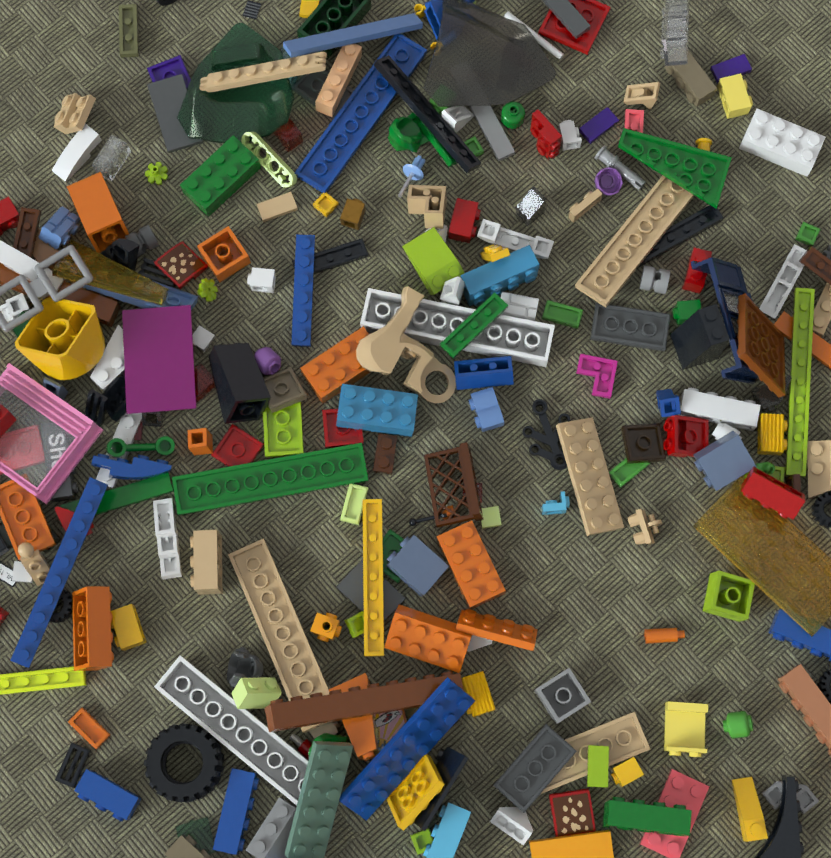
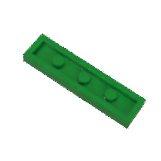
[440,292,508,359]

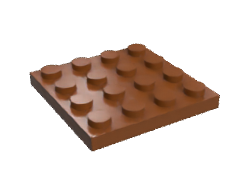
[737,293,786,398]

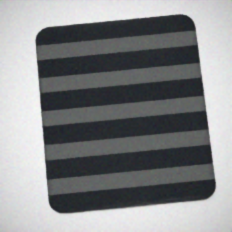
[243,0,261,19]

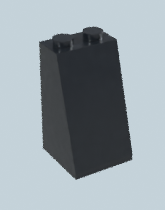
[670,304,730,370]
[209,343,271,424]

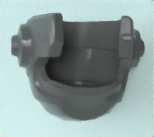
[227,647,263,688]

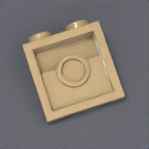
[53,93,96,134]

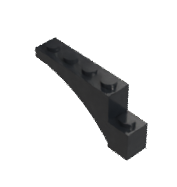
[754,775,804,858]

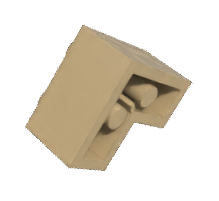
[407,185,447,229]

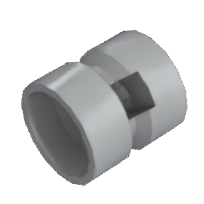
[639,265,670,294]

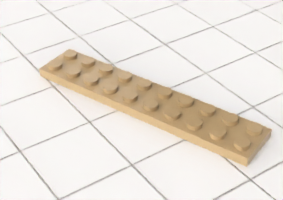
[575,175,695,308]
[228,538,329,733]

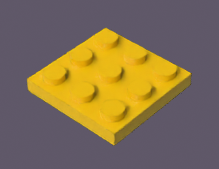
[387,754,445,831]

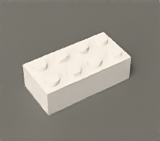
[739,109,826,177]

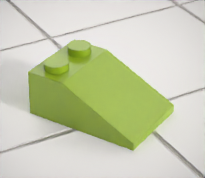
[402,227,465,295]

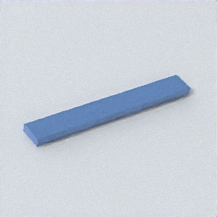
[283,13,423,58]

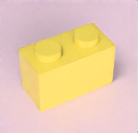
[717,73,753,119]

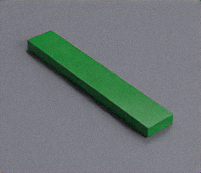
[59,473,174,525]

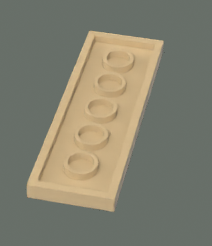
[556,417,624,536]
[541,712,651,794]

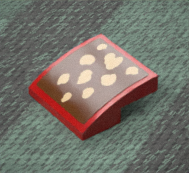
[154,241,208,290]
[549,788,596,837]

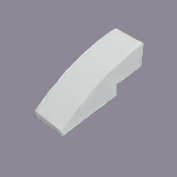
[52,123,102,182]
[440,276,465,306]

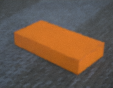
[68,707,111,750]

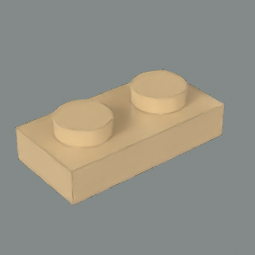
[568,189,603,223]

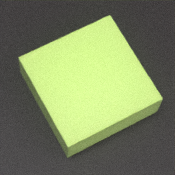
[481,506,502,529]

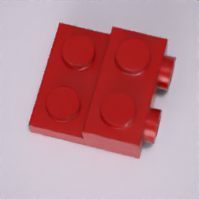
[530,109,562,159]
[664,415,709,458]

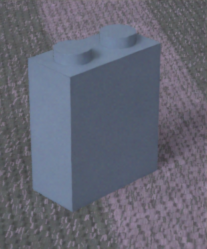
[693,431,757,491]
[386,535,449,597]

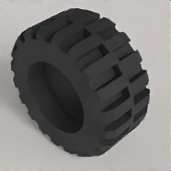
[144,724,224,802]

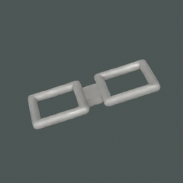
[0,245,93,332]

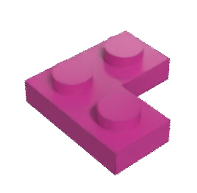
[576,354,618,399]

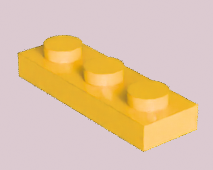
[480,244,510,262]

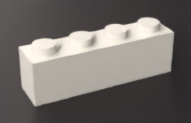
[680,388,761,431]

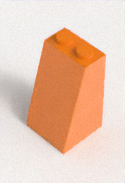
[67,172,129,256]
[329,673,379,762]

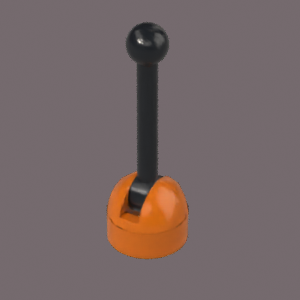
[409,505,456,526]

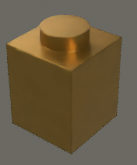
[340,198,366,230]

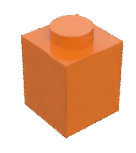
[188,428,213,456]

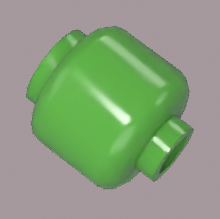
[723,711,753,739]

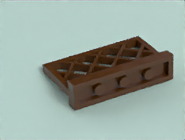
[424,442,484,528]

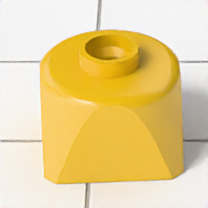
[15,297,105,380]

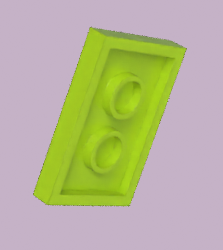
[263,401,304,458]

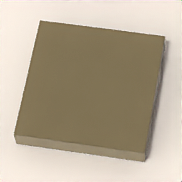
[263,367,307,413]

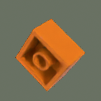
[197,226,251,283]

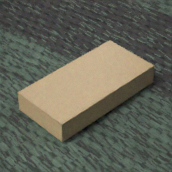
[257,192,298,222]

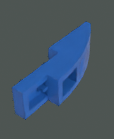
[91,454,172,480]

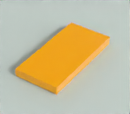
[529,830,614,858]

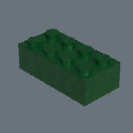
[297,0,371,60]

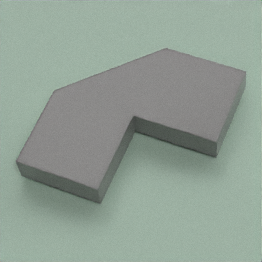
[761,781,819,814]

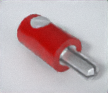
[290,734,312,760]

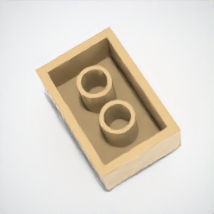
[190,530,223,595]

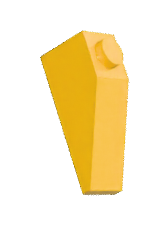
[732,777,768,842]

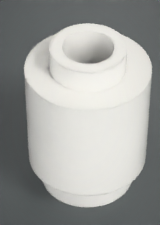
[712,422,742,440]

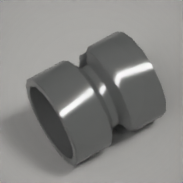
[125,225,160,257]

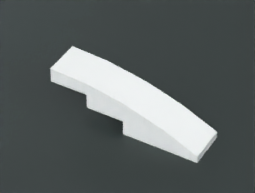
[0,240,65,291]
[759,244,807,319]
[153,498,182,580]

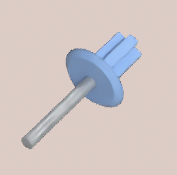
[398,155,425,198]

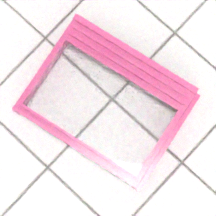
[0,363,104,505]

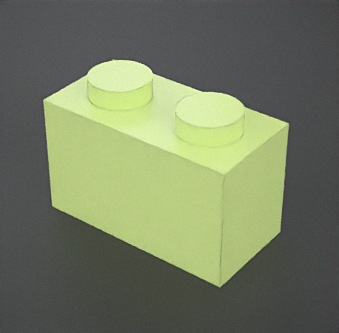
[231,677,282,709]

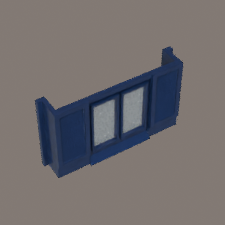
[691,257,758,384]

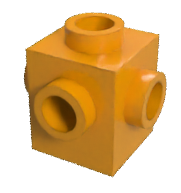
[310,612,342,643]

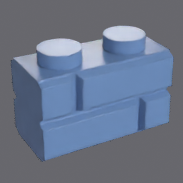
[39,206,80,249]

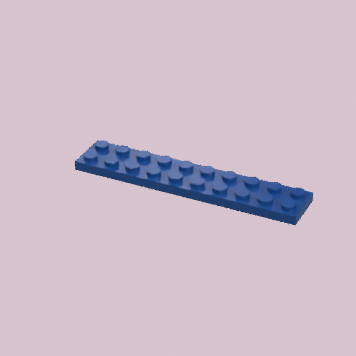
[295,34,427,193]

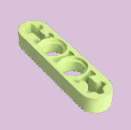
[241,131,297,188]

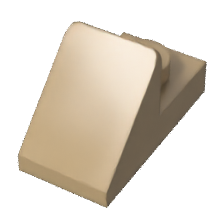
[624,82,660,110]

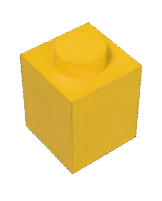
[610,757,644,787]

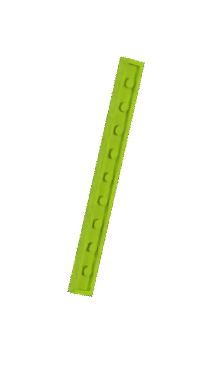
[785,288,815,477]

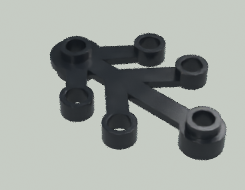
[522,399,570,470]

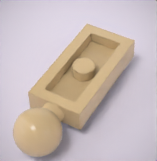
[18,542,50,586]

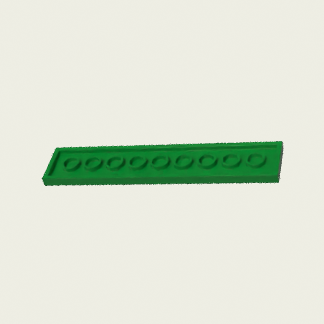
[172,443,369,516]

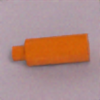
[644,628,685,644]

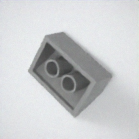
[246,797,296,858]

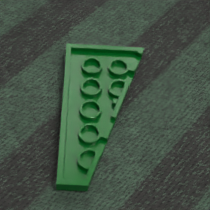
[618,128,732,209]

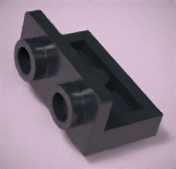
[99,374,126,422]

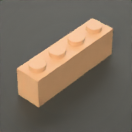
[315,44,362,117]

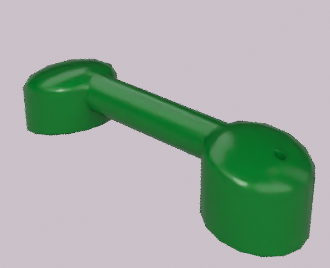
[106,436,175,458]

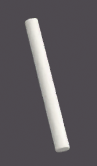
[504,11,564,60]

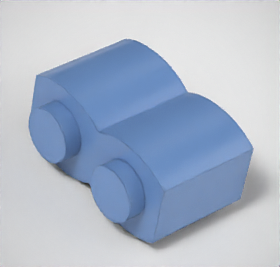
[468,387,504,432]

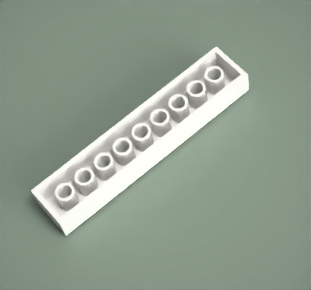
[360,288,555,367]
[154,656,308,805]

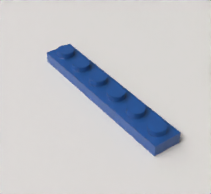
[291,234,315,347]

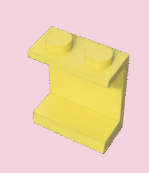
[664,702,708,757]

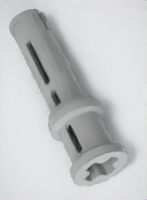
[595,145,646,191]

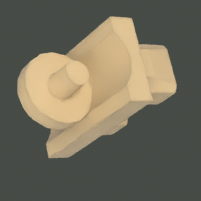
[627,509,662,545]

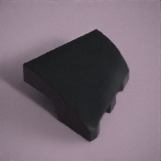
[100,238,140,273]

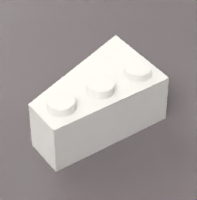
[90,325,125,392]

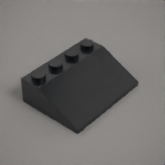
[414,747,469,830]

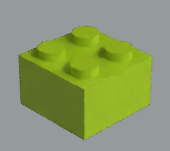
[703,570,756,622]

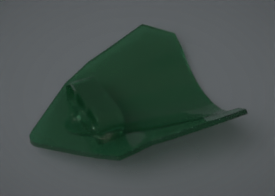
[177,23,294,143]

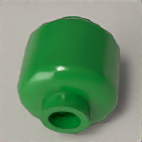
[501,102,525,129]

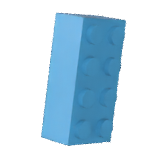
[461,245,539,306]
[336,384,418,437]

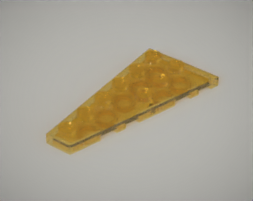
[52,239,168,305]

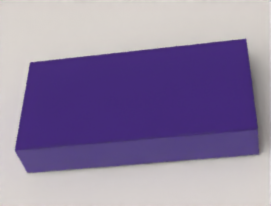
[710,54,752,84]
[579,107,619,144]

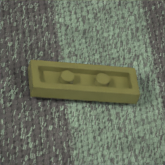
[119,4,139,58]

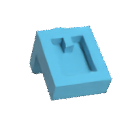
[541,491,570,515]

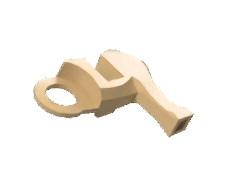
[356,286,456,404]

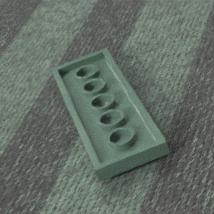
[285,741,353,858]

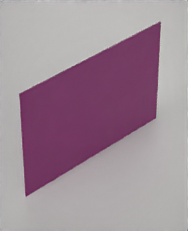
[122,305,196,414]

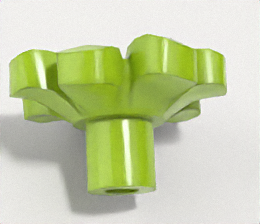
[145,162,168,185]
[197,278,218,302]

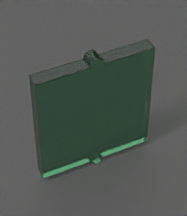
[175,817,216,854]

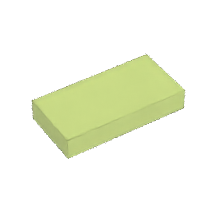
[340,484,369,525]

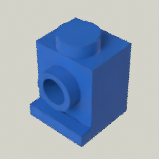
[656,389,681,417]

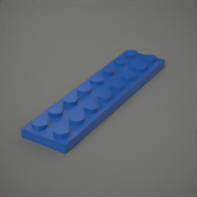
[339,677,475,821]

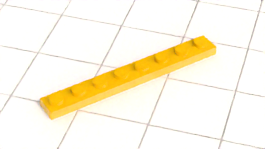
[363,499,384,657]

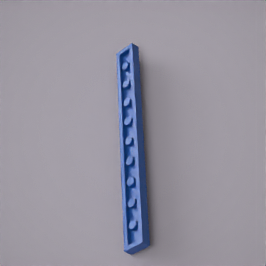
[10,477,108,668]

